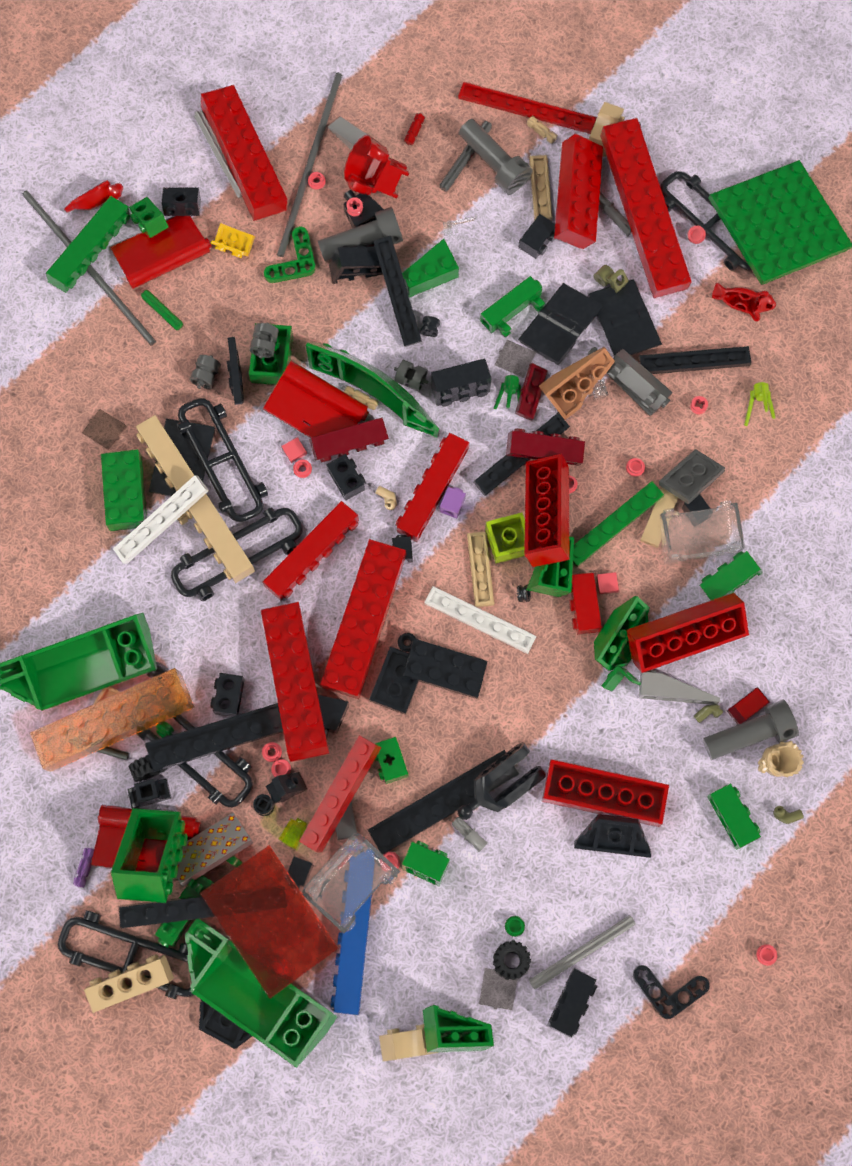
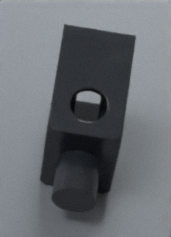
[343,190,384,228]
[318,695,349,738]

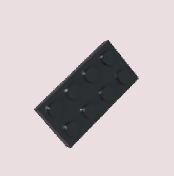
[403,638,488,699]

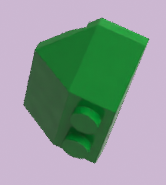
[594,596,650,671]

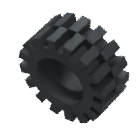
[128,755,168,782]
[493,940,531,980]

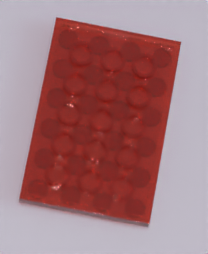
[200,845,339,998]

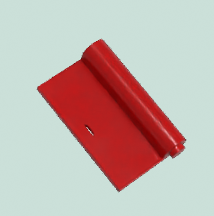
[110,216,212,289]
[263,360,369,438]
[91,804,201,878]

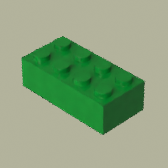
[101,449,147,532]

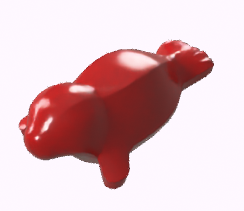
[64,180,123,213]
[712,283,776,321]

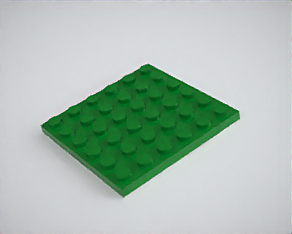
[708,160,852,285]

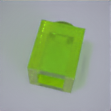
[278,818,307,851]

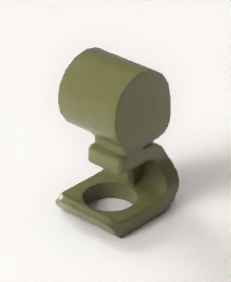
[593,264,628,293]

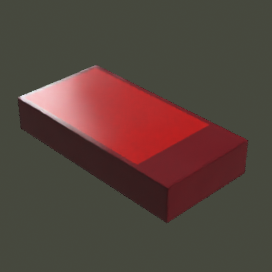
[727,687,770,725]

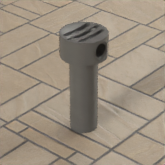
[458,119,533,195]
[318,207,403,261]
[703,699,799,760]

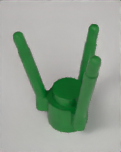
[494,375,521,417]

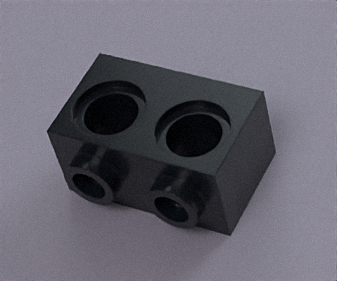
[326,454,366,501]
[210,673,245,717]

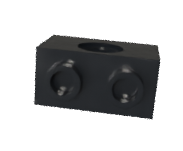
[161,187,201,216]

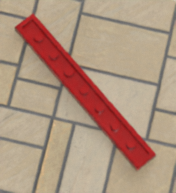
[458,82,597,134]

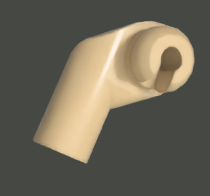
[376,485,397,510]

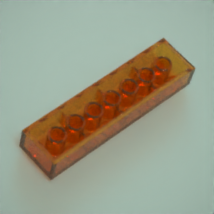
[30,668,195,772]

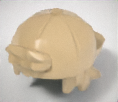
[758,741,804,777]

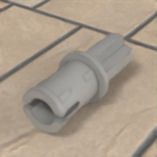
[452,817,488,852]

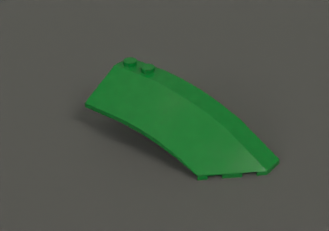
[306,342,439,438]
[0,612,157,711]
[185,919,337,1068]

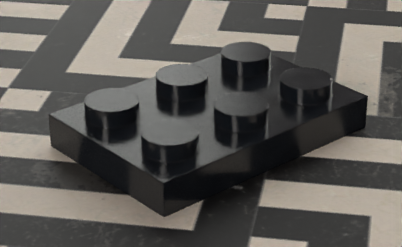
[369,646,419,715]

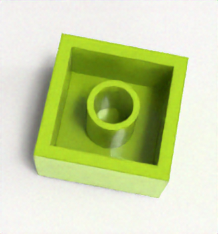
[485,512,525,564]

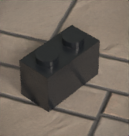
[518,214,556,259]

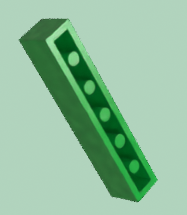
[46,196,130,293]

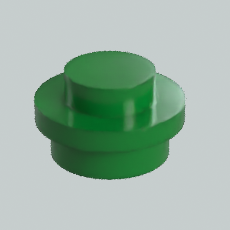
[155,721,174,738]
[505,916,525,937]

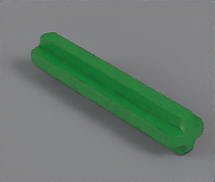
[141,290,183,331]

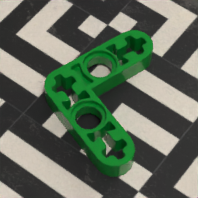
[264,227,316,283]

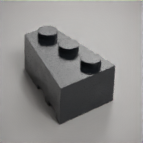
[329,245,383,284]
[546,968,597,1038]

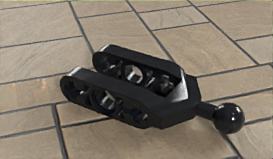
[457,742,546,820]

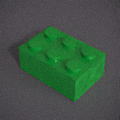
[249,323,293,385]
[402,841,450,887]

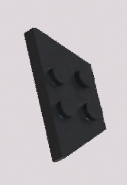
[227,337,245,405]
[574,814,652,858]
[199,1000,253,1049]

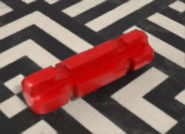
[404,113,425,145]

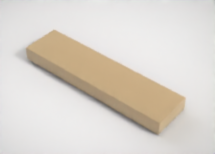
[529,155,552,221]
[640,488,678,548]
[467,532,494,607]

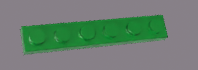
[573,481,664,567]

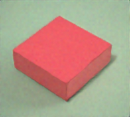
[281,437,307,463]
[597,572,619,594]

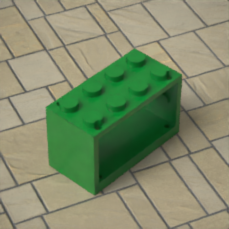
[111,808,187,903]

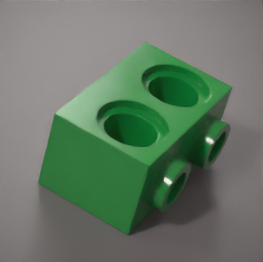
[129,197,168,238]

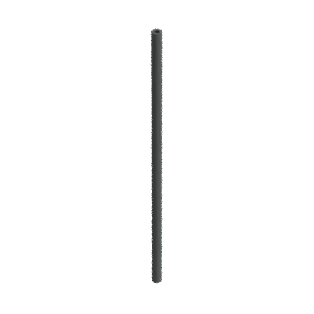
[277,72,342,257]
[22,191,156,346]

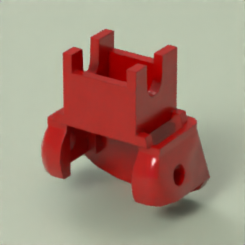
[344,134,410,199]

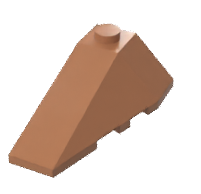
[539,347,615,420]

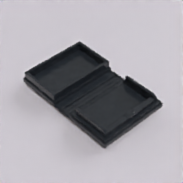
[588,279,662,356]
[518,283,603,365]
[149,418,215,496]

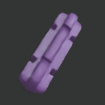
[73,848,94,888]

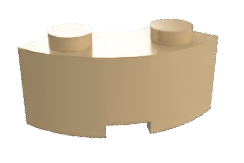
[589,102,625,157]
[379,1024,439,1062]

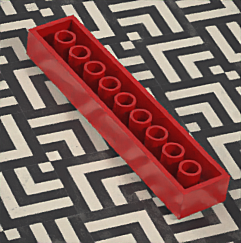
[600,118,692,298]

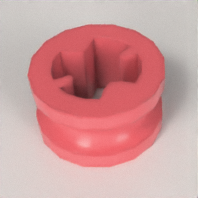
[346,197,363,216]
[690,396,708,414]

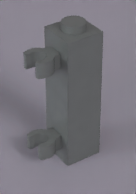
[608,349,673,411]

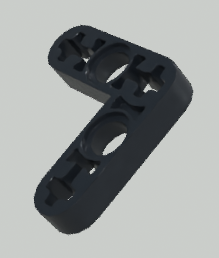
[633,965,710,1019]

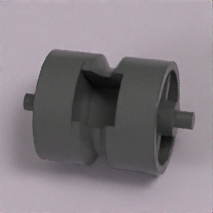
[250,323,278,358]
[189,355,221,389]
[394,360,429,392]

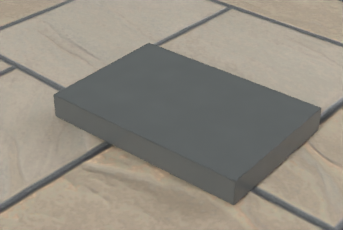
[659,449,725,504]

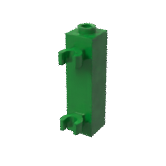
[480,276,545,338]
[155,875,215,947]

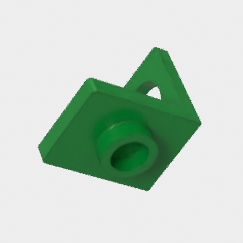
[601,665,641,691]

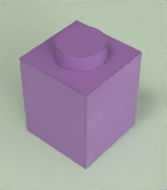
[440,487,466,519]

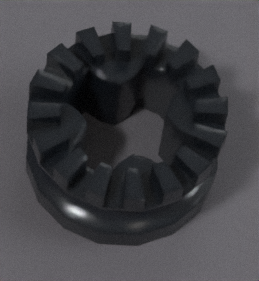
[517,585,531,602]

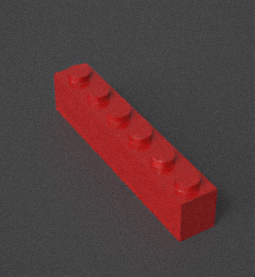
[395,433,470,542]
[262,501,359,601]
[299,735,381,853]

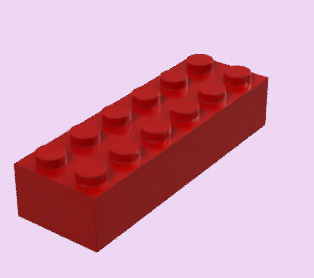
[554,133,603,249]
[524,454,569,567]
[627,593,749,673]
[542,759,669,827]

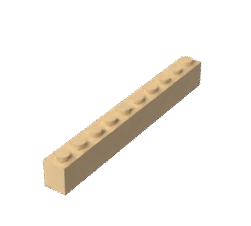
[136,415,255,584]

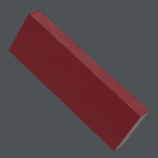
[515,363,548,421]

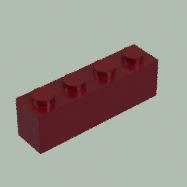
[309,417,389,463]
[506,428,585,466]

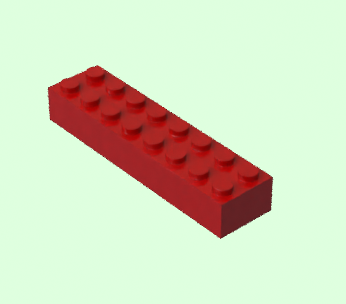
[201,85,288,221]
[320,539,406,699]
[261,602,330,762]

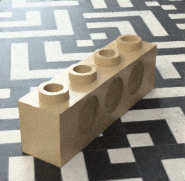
[84,954,174,1013]

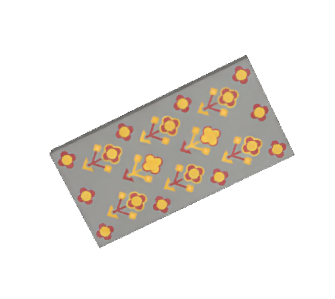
[177,813,253,887]

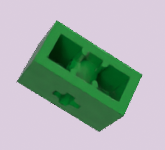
[374,737,409,784]

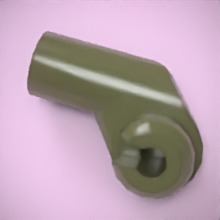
[694,704,723,723]
[773,806,804,824]

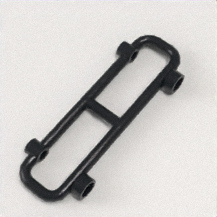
[660,171,752,271]
[177,398,268,522]
[171,508,303,601]
[131,693,253,808]
[58,910,194,999]

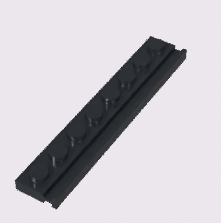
[145,703,283,772]
[368,749,519,855]

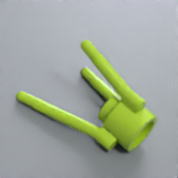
[744,382,775,426]

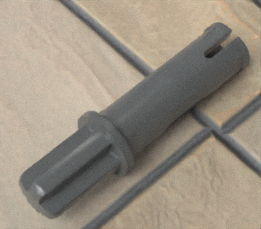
[599,192,631,237]

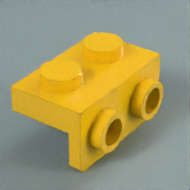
[211,223,255,258]

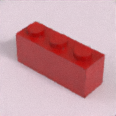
[569,572,602,635]

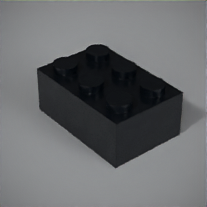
[431,358,491,407]

